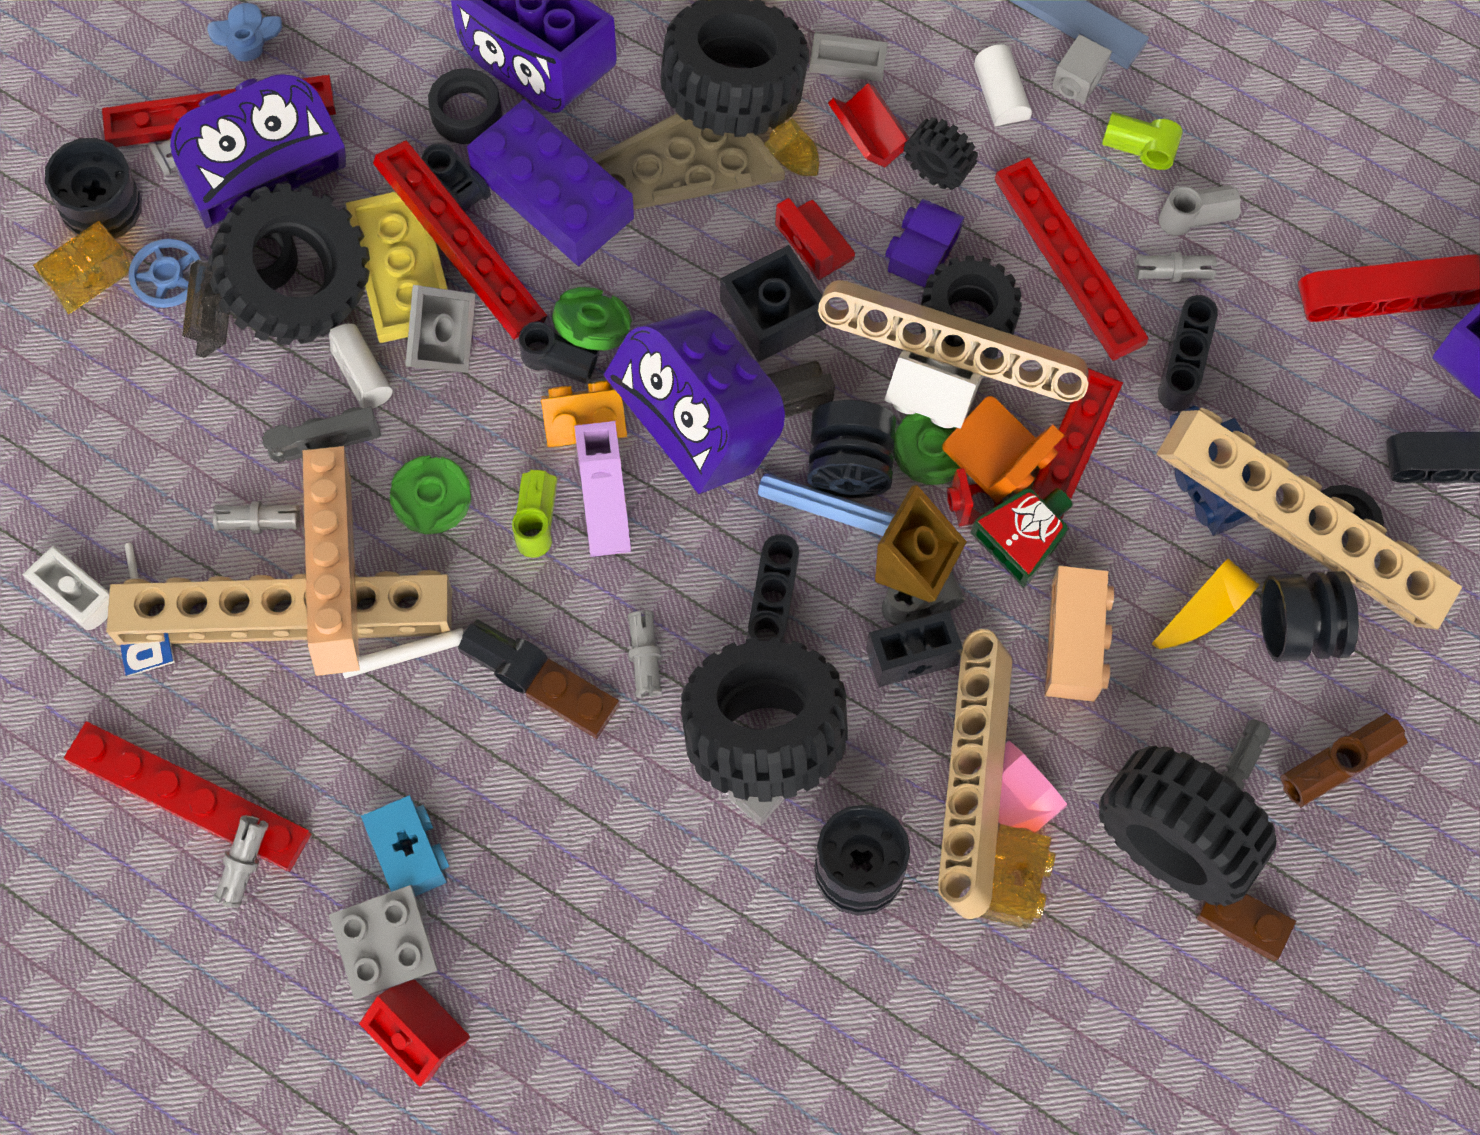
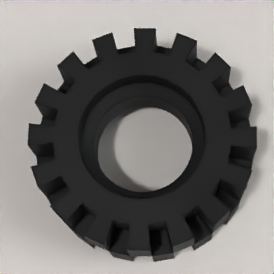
[904,117,978,190]

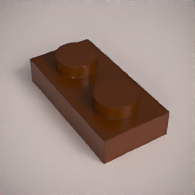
[526,658,620,739]
[1196,894,1297,962]

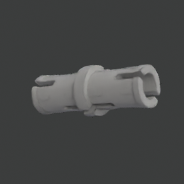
[1134,252,1217,282]
[213,501,300,534]
[627,610,662,698]
[213,815,268,908]

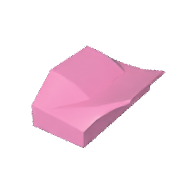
[978,740,1067,834]

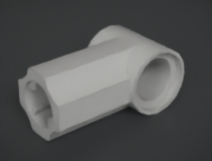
[1158,185,1241,236]

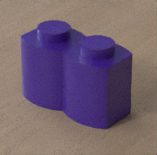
[885,199,965,288]

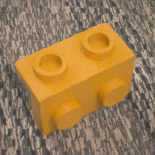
[541,380,627,447]

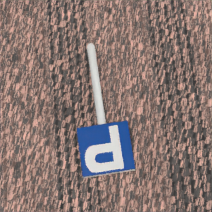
[120,543,175,677]

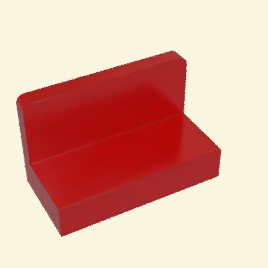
[828,83,909,168]
[775,198,855,280]
[359,979,470,1087]

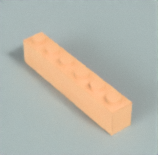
[302,446,360,676]

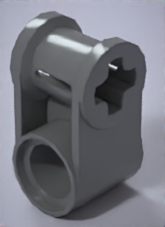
[882,571,965,625]

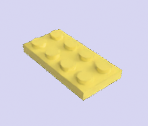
[346,192,448,343]

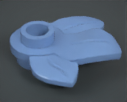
[207,3,282,61]

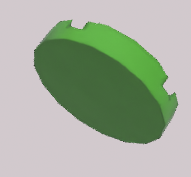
[552,287,632,351]
[893,413,961,485]
[390,455,471,535]

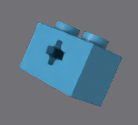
[361,795,449,897]

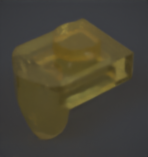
[764,118,819,176]

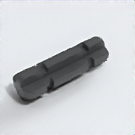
[1221,719,1271,790]

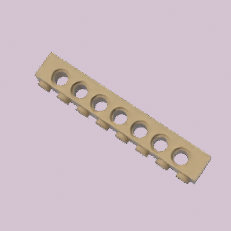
[1156,408,1462,630]
[106,570,452,645]

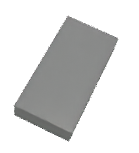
[809,33,888,82]

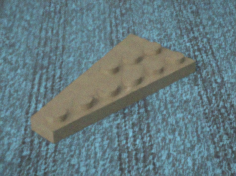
[592,113,785,210]

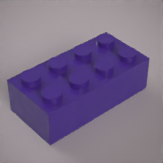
[467,99,634,267]

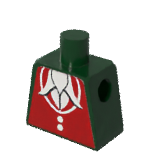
[970,488,1073,588]

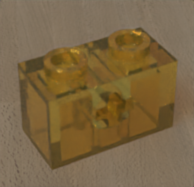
[33,221,130,315]
[980,824,1056,930]

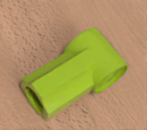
[1101,112,1183,170]
[512,470,558,558]

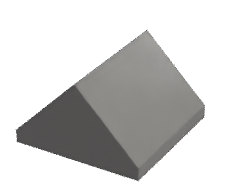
[405,285,476,373]

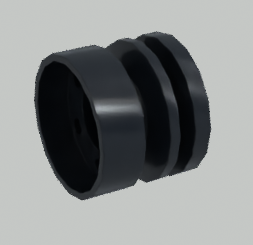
[45,138,142,242]
[807,400,896,498]
[1260,571,1359,662]
[814,805,910,916]

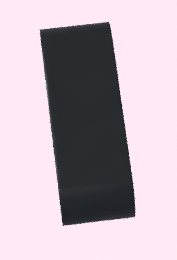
[1158,295,1218,412]
[1386,432,1480,483]
[747,534,799,643]

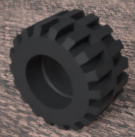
[919,255,1022,359]

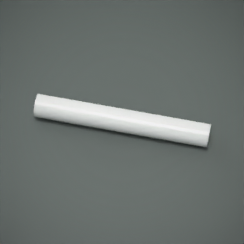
[343,628,463,678]

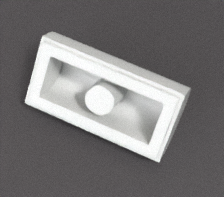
[974,44,1032,126]
[329,324,393,409]
[22,545,109,630]

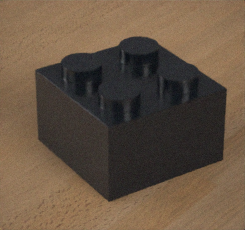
[720,245,827,362]

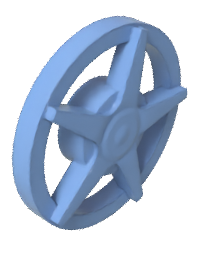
[129,239,204,308]

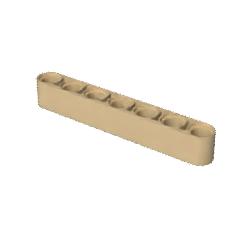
[818,280,1088,402]
[938,629,1012,919]

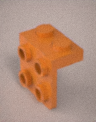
[942,396,1064,503]

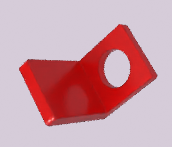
[947,468,1003,527]

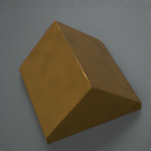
[875,485,967,602]

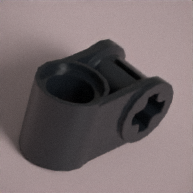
[421,143,491,213]

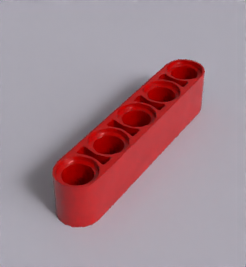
[1297,254,1480,322]

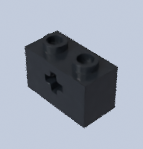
[866,610,963,688]

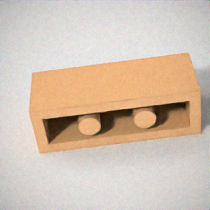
[1045,566,1114,702]

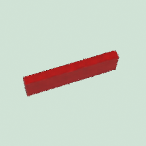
[1031,367,1123,519]

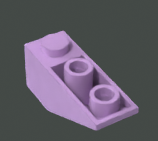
[574,421,631,557]

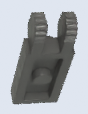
[261,406,381,463]

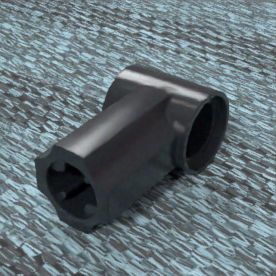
[519,322,599,384]
[458,619,548,694]

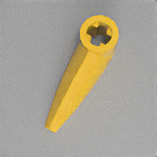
[1152,558,1260,649]

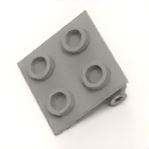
[328,885,438,1000]

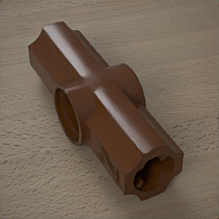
[1280,713,1408,808]

